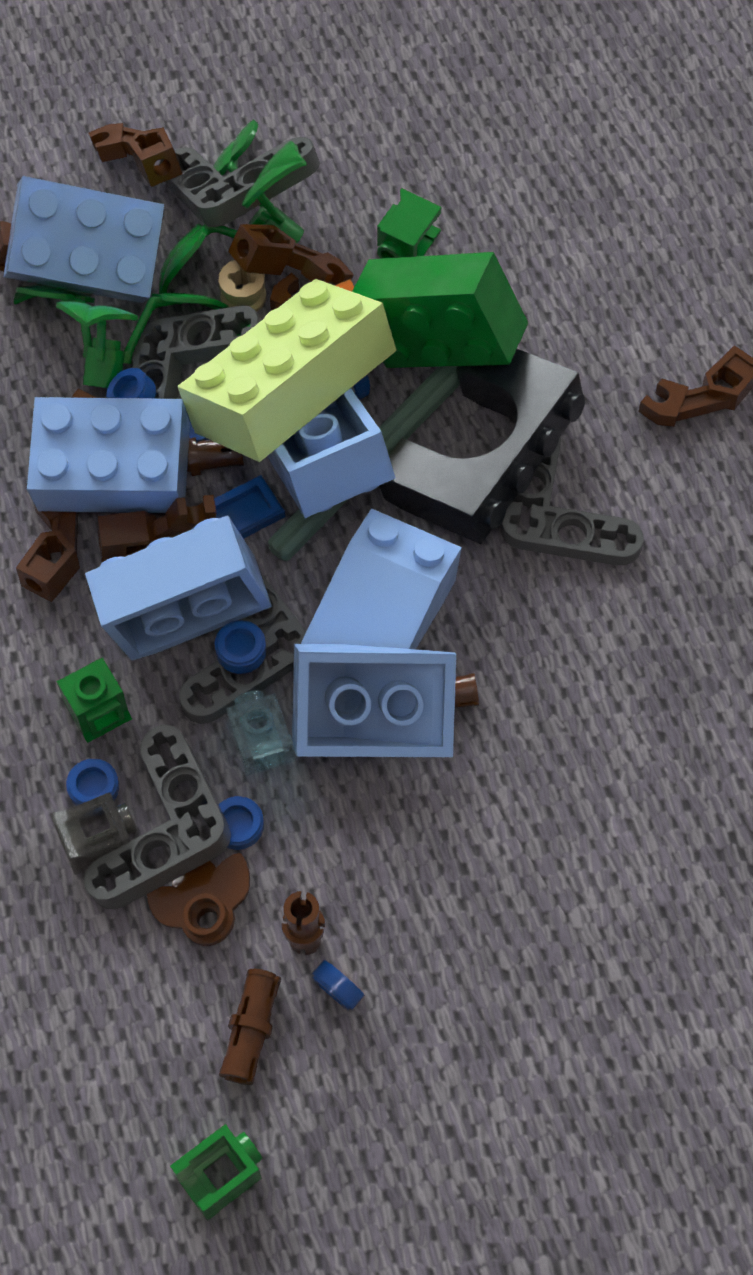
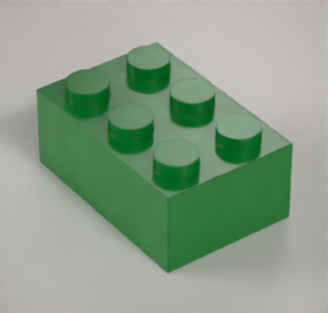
[352,252,528,368]

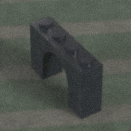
[379,349,585,544]

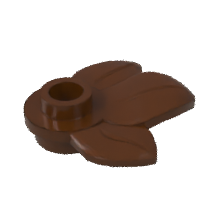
[147,853,250,946]

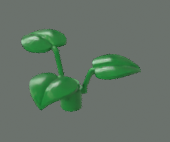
[159,119,307,293]
[14,285,229,388]

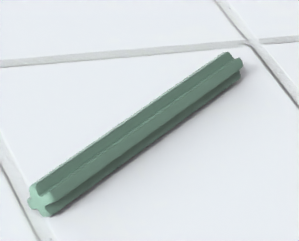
[268,366,460,561]

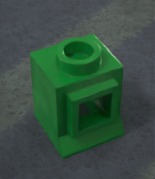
[377,188,442,259]
[56,657,132,743]
[170,1124,263,1221]

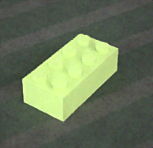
[177,279,396,462]

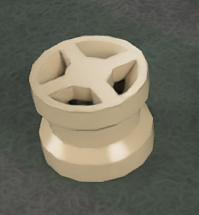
[218,260,266,312]

